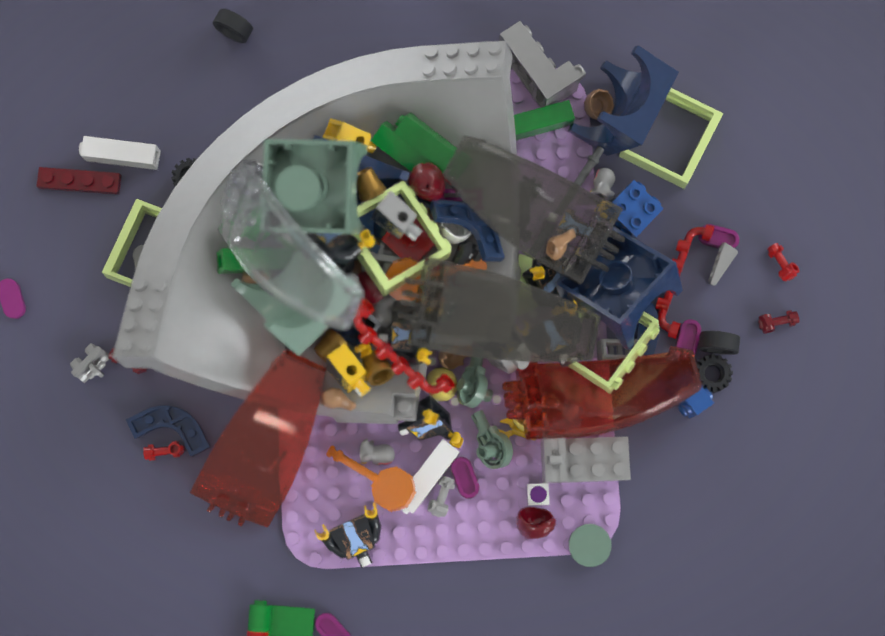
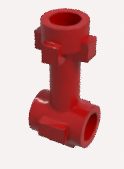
[767,243,800,282]
[143,441,185,461]

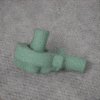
[456,348,493,408]
[471,410,513,469]

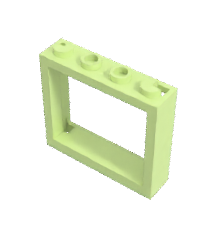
[619,88,723,189]
[352,180,451,297]
[102,199,162,287]
[568,307,660,394]

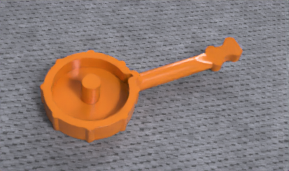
[385,257,487,303]
[326,446,416,512]

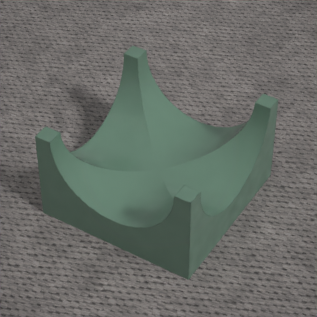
[261,139,367,234]
[231,232,363,356]

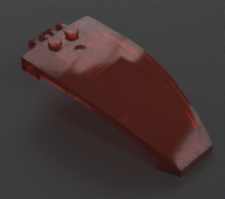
[502,346,702,440]
[190,349,326,528]

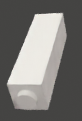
[79,136,161,170]
[402,439,460,514]

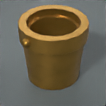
[356,167,386,202]
[314,329,350,363]
[362,350,394,386]

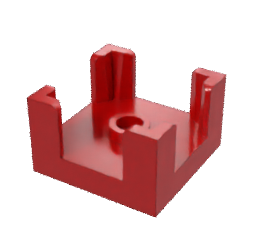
[381,218,436,263]

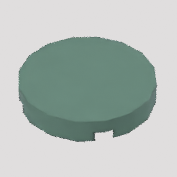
[275,165,321,211]
[568,524,612,567]

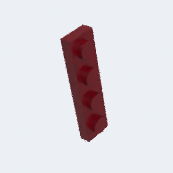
[36,167,121,195]

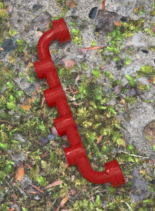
[655,224,715,339]
[353,298,455,394]

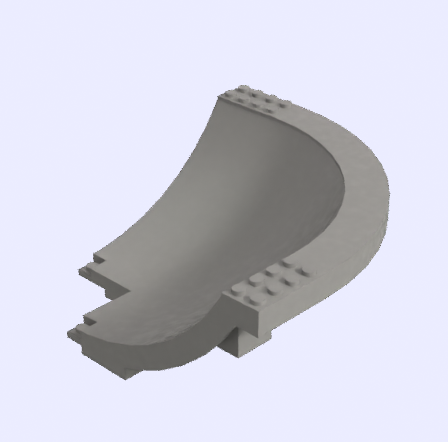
[113,40,521,424]

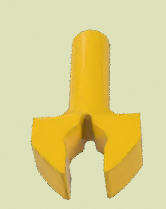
[498,417,537,441]

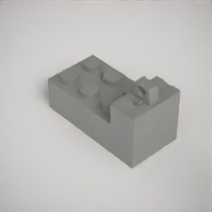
[499,21,586,108]
[541,436,631,483]

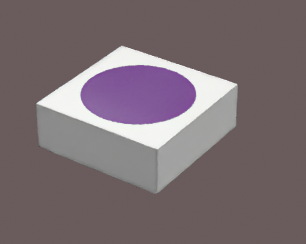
[527,483,549,505]

